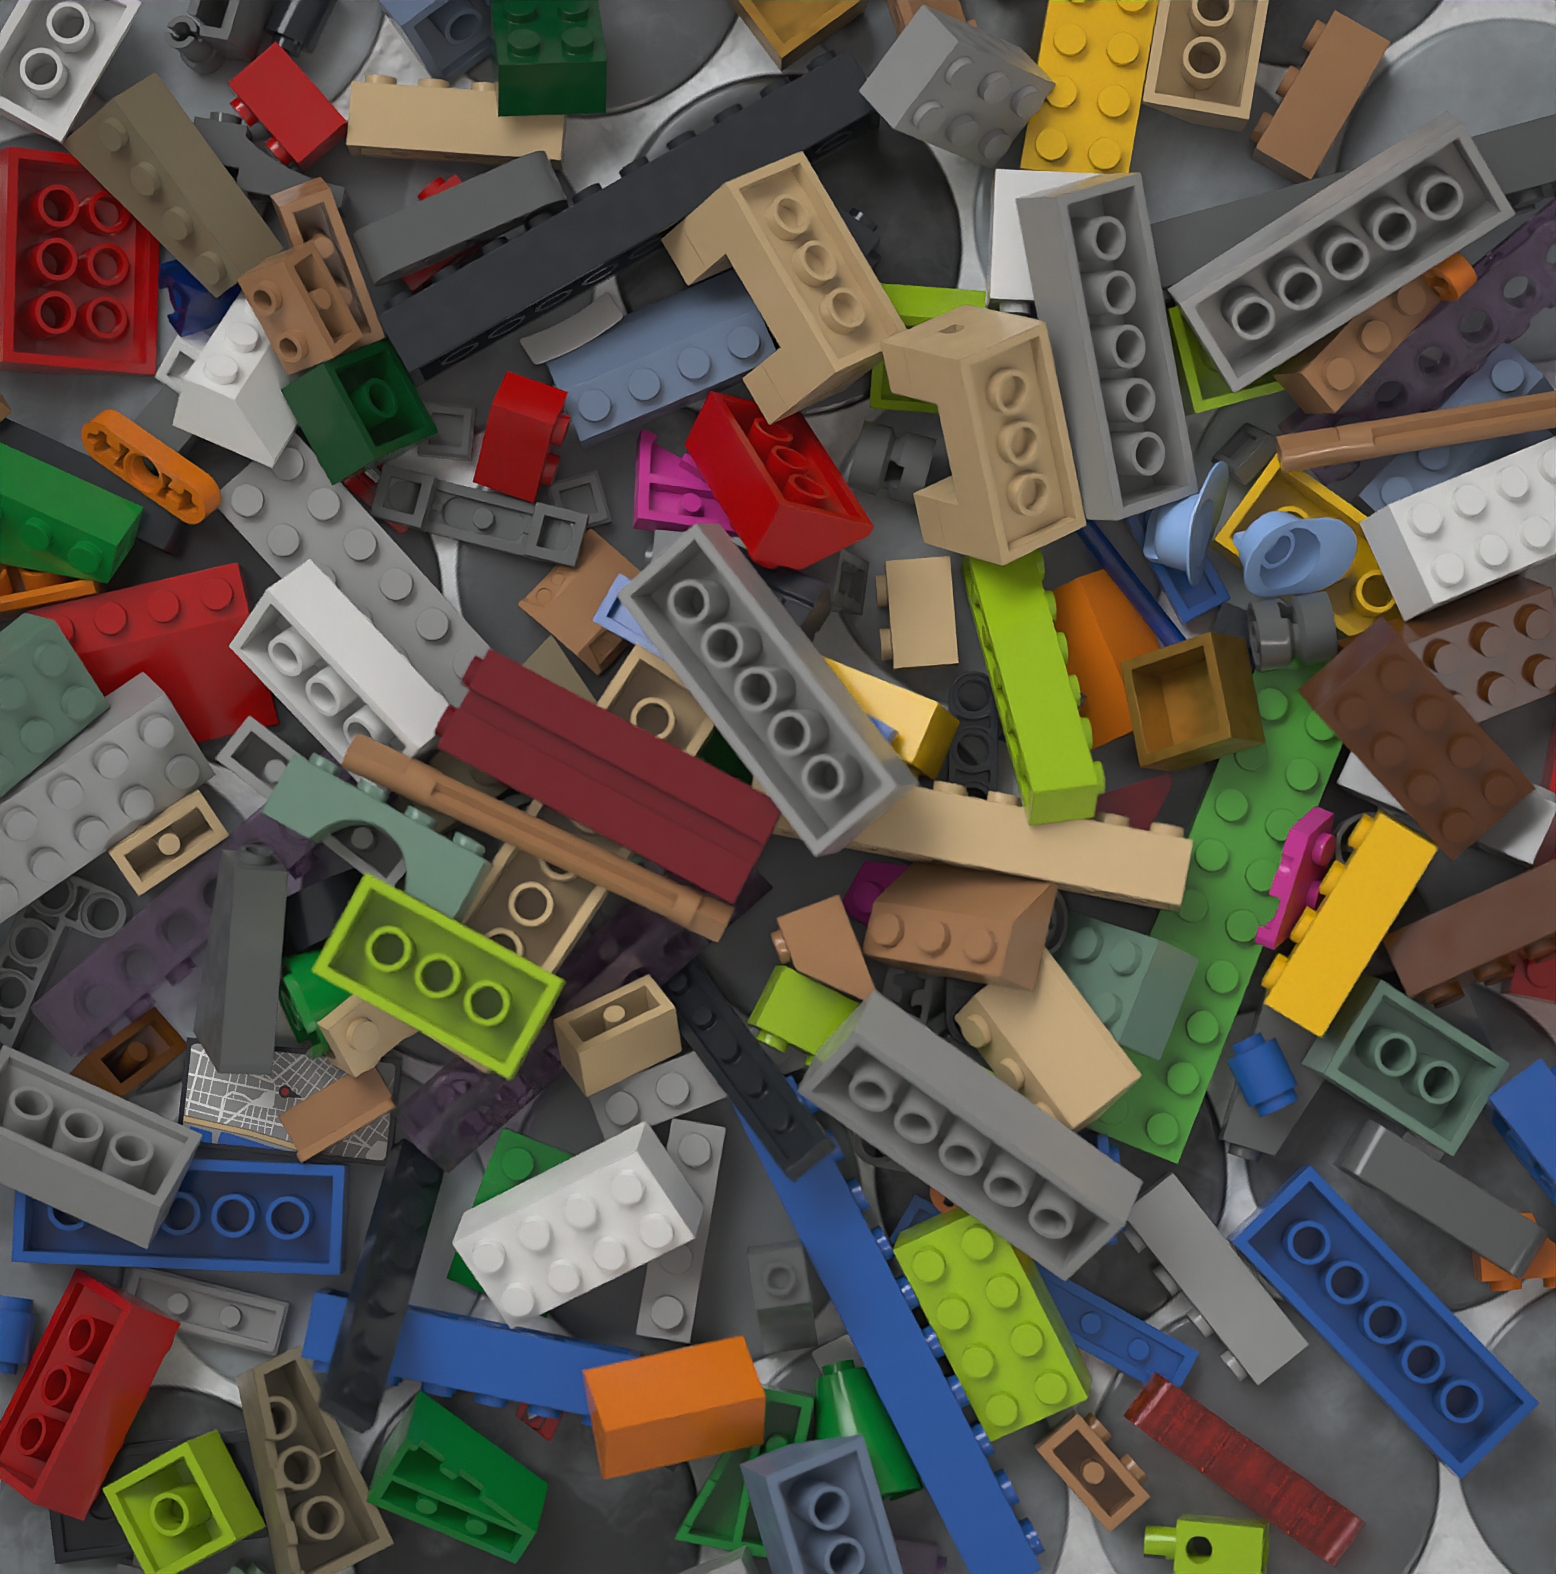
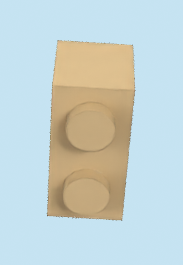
[875,556,959,673]
[107,788,230,896]
[553,974,682,1097]

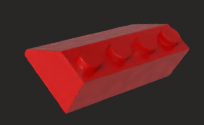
[684,391,874,570]
[0,1268,181,1521]

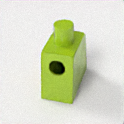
[1144,1514,1270,1574]

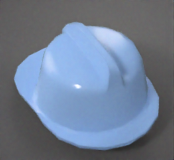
[1143,461,1229,587]
[1233,511,1357,597]

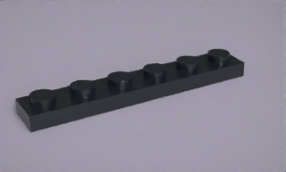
[632,931,836,1183]
[317,1138,446,1435]

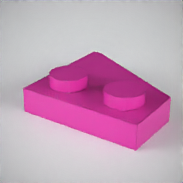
[1255,806,1336,950]

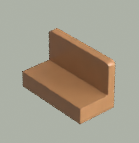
[278,1066,400,1163]

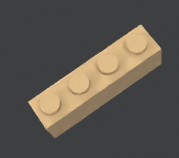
[346,75,567,170]

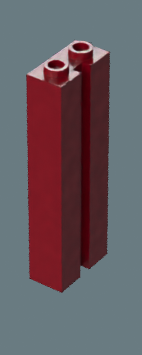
[434,648,783,906]

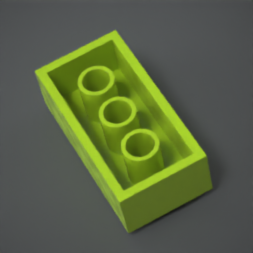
[312,873,566,1080]
[893,1206,1093,1442]

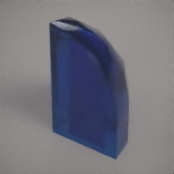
[158,259,242,337]

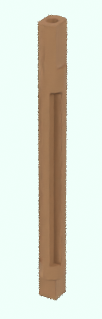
[1276,391,1556,473]
[341,733,735,943]

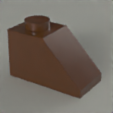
[69,1006,186,1101]

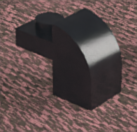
[282,868,364,956]

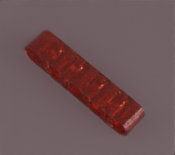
[1123,1371,1366,1568]

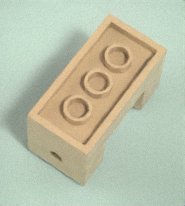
[661,151,907,425]
[881,304,1087,565]

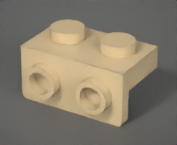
[317,994,419,1078]

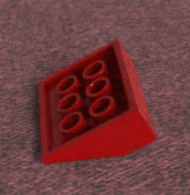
[0,146,159,376]
[26,562,280,744]

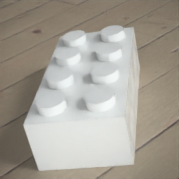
[1359,436,1556,621]
[229,559,449,794]
[452,1121,704,1329]

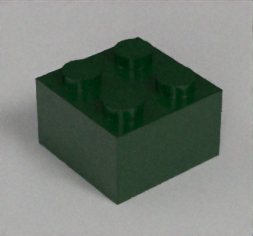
[490,0,607,117]
[281,338,439,486]

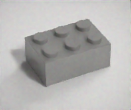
[859,4,1056,169]

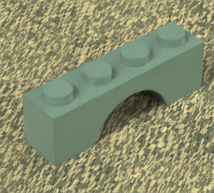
[261,752,494,923]

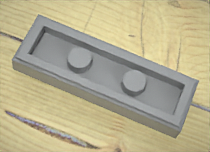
[125,1267,291,1356]

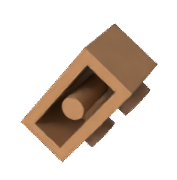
[237,240,363,375]
[1033,1409,1151,1533]

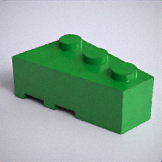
[0,442,144,584]
[675,1383,814,1558]
[366,1390,548,1564]

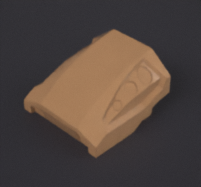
[517,528,641,677]

